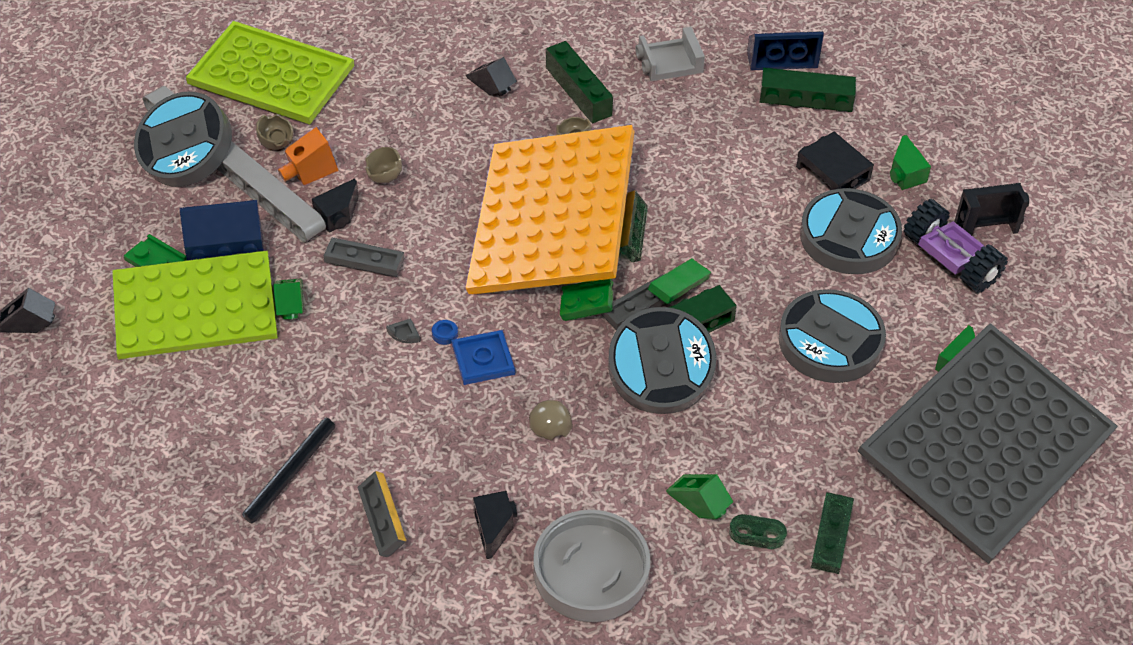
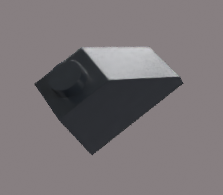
[465,57,517,96]
[312,178,359,233]
[0,288,55,333]
[473,491,517,559]

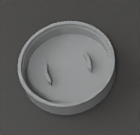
[533,510,650,622]

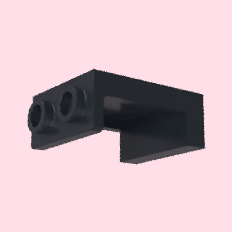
[796,131,874,191]
[954,183,1029,236]

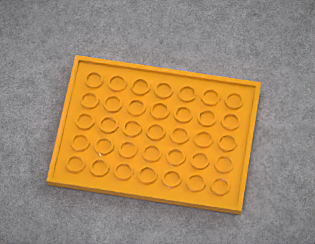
[466,125,635,294]

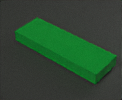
[648,258,711,304]

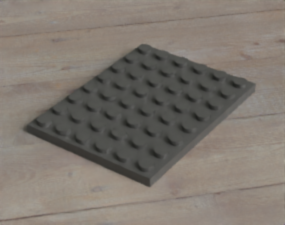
[857,323,1118,564]

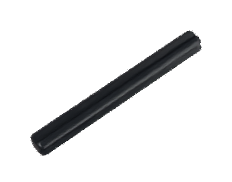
[242,417,336,524]

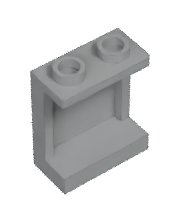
[635,27,705,81]

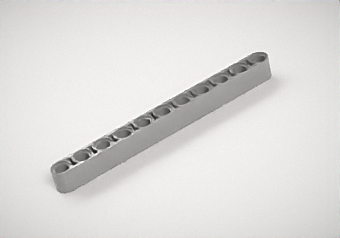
[143,86,326,242]

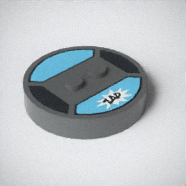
[134,91,232,187]
[800,188,902,274]
[779,289,886,383]
[608,307,716,414]

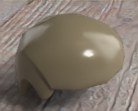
[256,114,293,150]
[556,117,592,135]
[365,147,402,183]
[529,400,573,441]

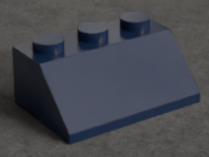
[747,31,824,71]
[180,200,264,261]

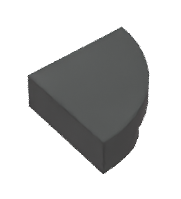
[386,318,420,344]

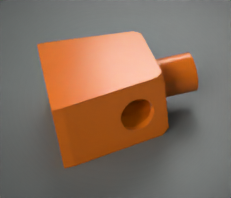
[278,127,339,185]

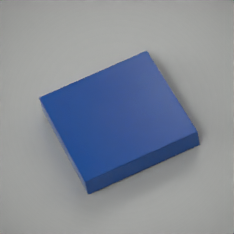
[451,330,515,385]

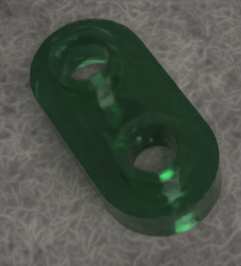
[729,514,787,549]

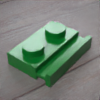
[124,234,187,267]
[560,279,613,321]

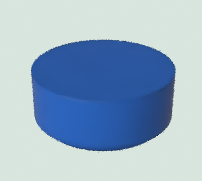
[432,320,458,345]

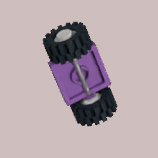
[903,199,1008,293]

